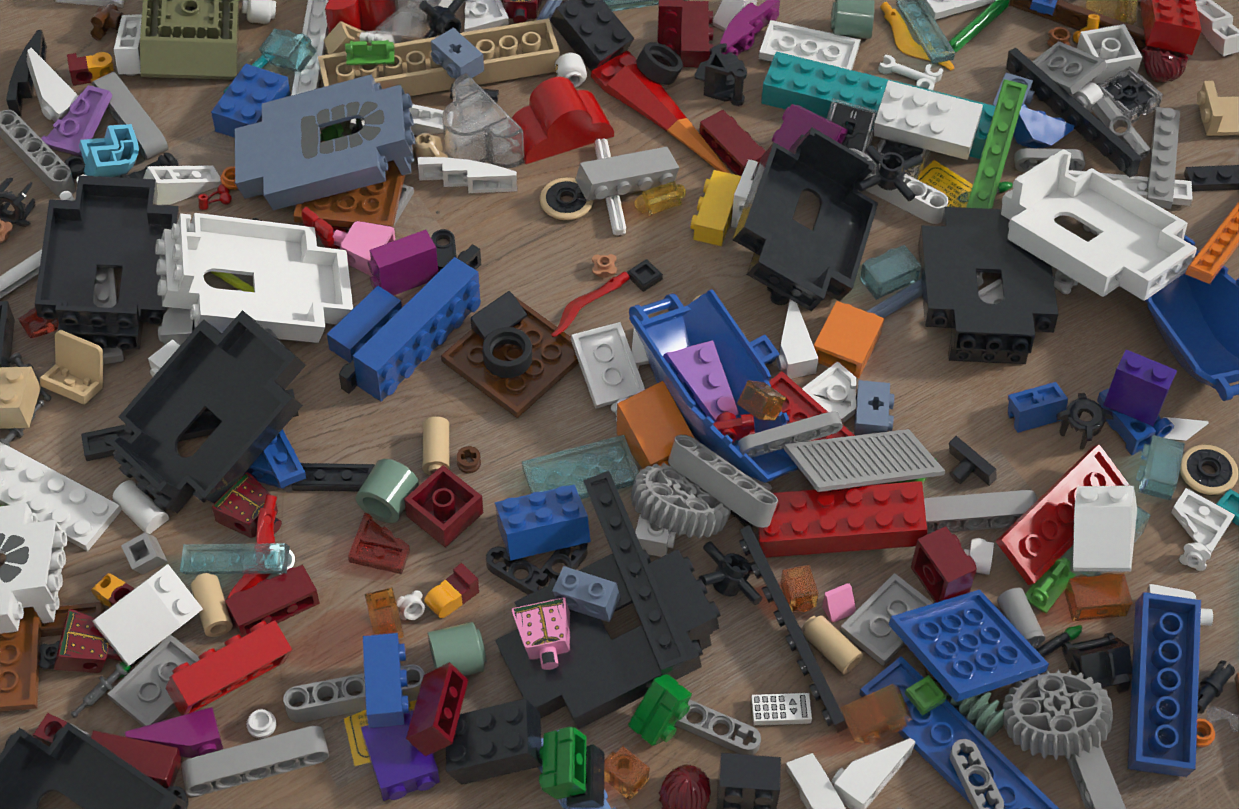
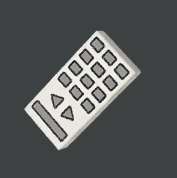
[751,693,812,726]

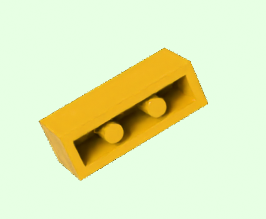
[690,170,742,247]

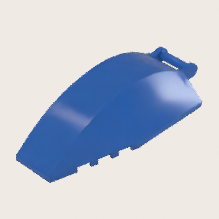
[1145,235,1239,401]
[629,290,799,483]

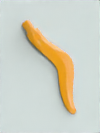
[880,2,954,71]

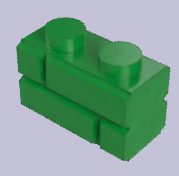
[628,674,692,746]
[539,726,586,799]

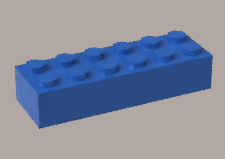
[353,257,481,402]
[1127,592,1201,777]

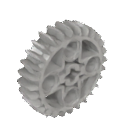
[630,463,731,538]
[1003,669,1113,760]

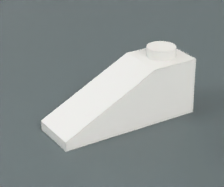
[114,14,142,76]
[27,48,78,122]
[143,166,221,205]
[776,300,818,379]
[832,738,915,809]

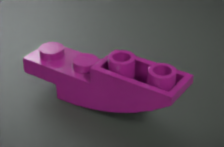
[720,0,780,56]

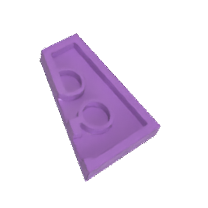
[41,85,113,156]
[663,340,739,422]

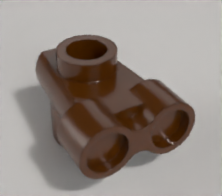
[90,4,124,40]

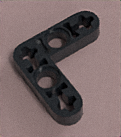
[486,543,588,595]

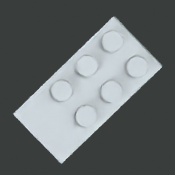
[874,81,983,160]

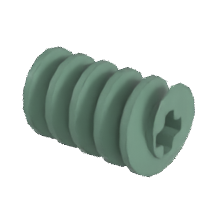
[945,692,1007,739]

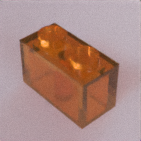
[1064,572,1133,621]
[365,588,404,638]
[840,684,913,745]

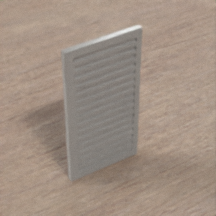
[783,429,945,492]

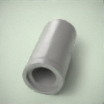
[997,588,1046,648]

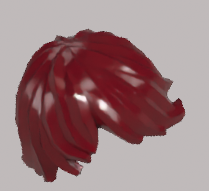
[1142,46,1189,83]
[658,764,711,809]

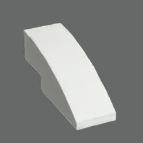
[1196,0,1239,56]

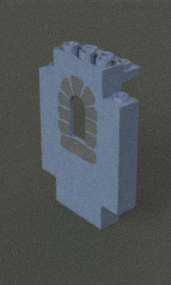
[235,74,415,210]

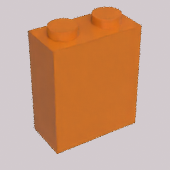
[814,301,884,378]

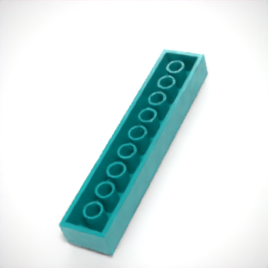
[761,51,996,159]

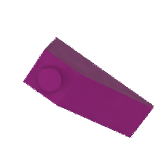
[125,707,223,758]

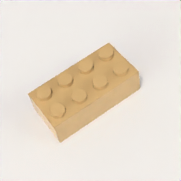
[0,367,41,429]

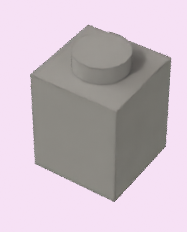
[121,532,168,575]

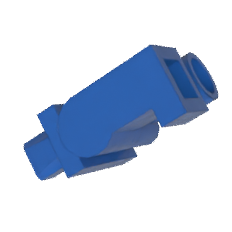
[1097,388,1174,456]

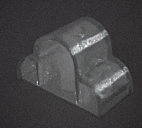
[442,73,524,169]

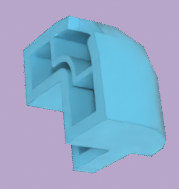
[79,124,139,177]

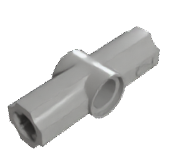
[1091,96,1151,162]

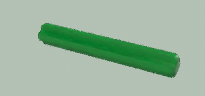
[947,0,1010,53]

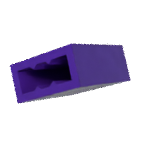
[1103,350,1177,426]
[361,710,440,801]

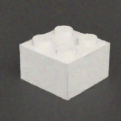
[1077,24,1142,84]

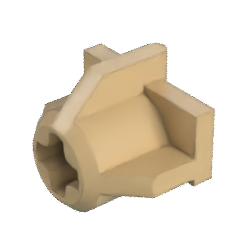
[412,133,448,161]

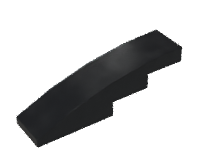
[6,30,47,116]

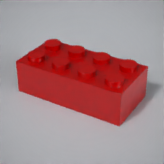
[1140,0,1202,55]
[165,620,292,716]

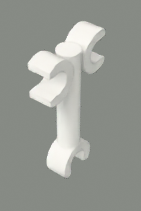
[878,55,943,90]

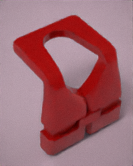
[301,207,348,249]

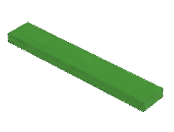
[966,79,1027,209]

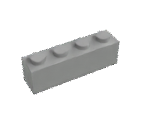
[575,147,679,201]

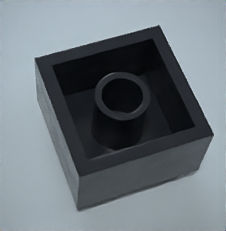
[716,753,781,809]

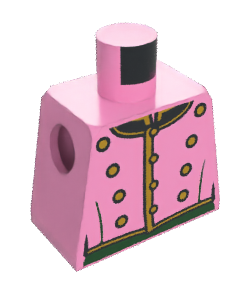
[512,597,570,670]

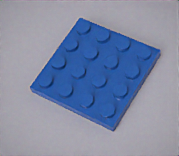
[888,590,1049,702]

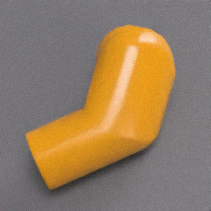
[1073,14,1100,43]

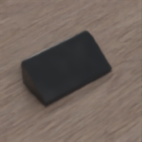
[471,291,527,340]
[567,744,605,808]

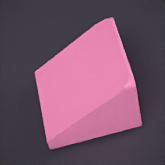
[822,583,856,622]

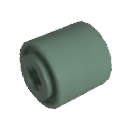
[830,0,874,39]
[355,459,419,523]
[427,621,486,676]

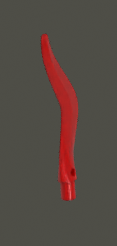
[551,272,630,337]
[227,495,277,599]

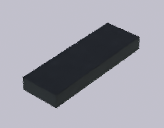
[291,463,375,492]

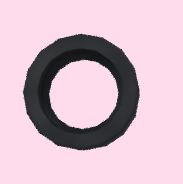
[636,42,683,85]
[483,327,532,378]

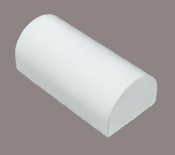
[113,480,169,534]

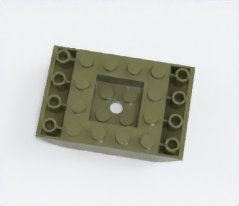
[140,0,240,80]

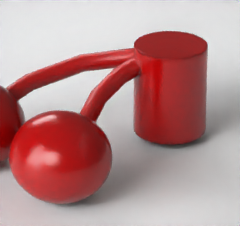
[198,184,232,210]

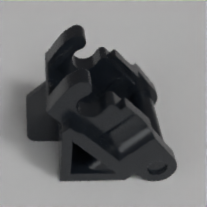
[694,43,747,106]
[1062,632,1132,693]

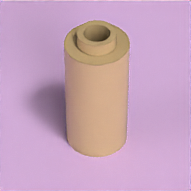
[422,417,449,476]
[191,573,233,637]
[803,615,863,675]

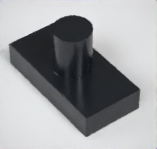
[949,436,997,486]

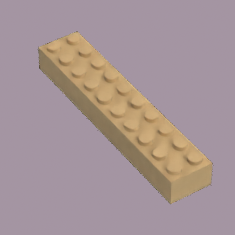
[318,18,559,96]

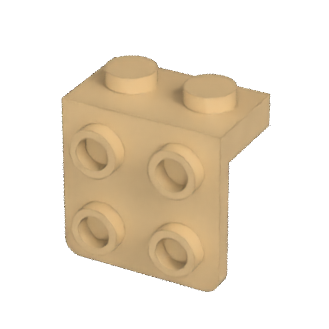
[1197,81,1239,136]
[40,330,103,405]

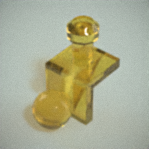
[635,181,686,215]

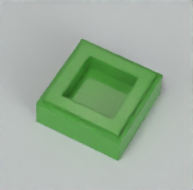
[905,675,947,716]

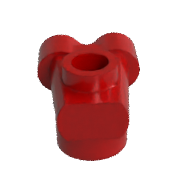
[714,412,755,443]

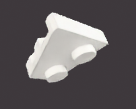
[1171,488,1235,553]

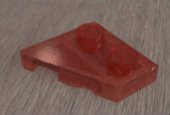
[348,513,410,574]

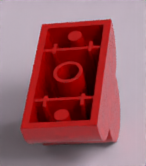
[325,0,397,34]
[508,77,614,164]

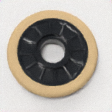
[540,178,593,220]
[1179,445,1238,495]

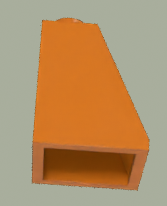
[617,381,695,469]

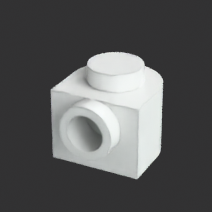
[1072,82,1103,112]
[964,538,994,575]

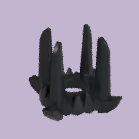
[0,178,35,227]
[1056,393,1113,450]

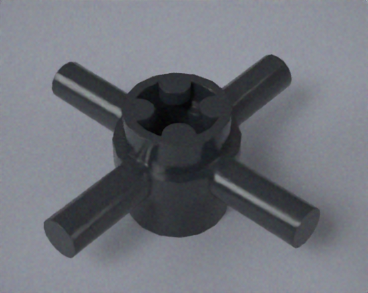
[419,0,466,39]
[857,145,923,201]
[698,541,762,605]

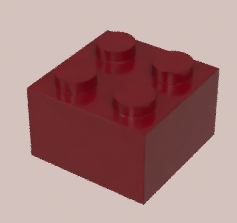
[404,465,483,548]
[910,526,977,603]

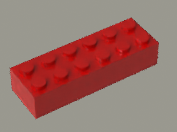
[759,481,927,558]

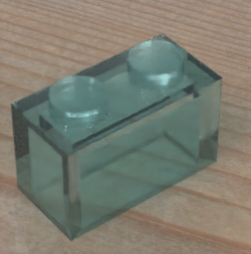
[258,28,317,72]
[860,245,921,300]
[1136,435,1185,500]

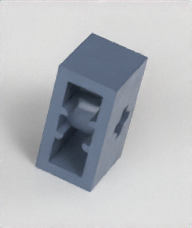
[431,28,484,84]
[854,380,894,436]

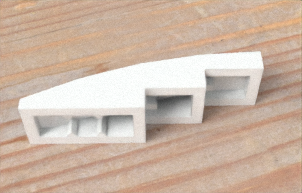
[349,104,450,135]
[418,157,517,193]
[786,753,845,809]

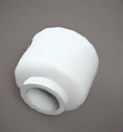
[242,0,276,24]
[554,53,587,88]

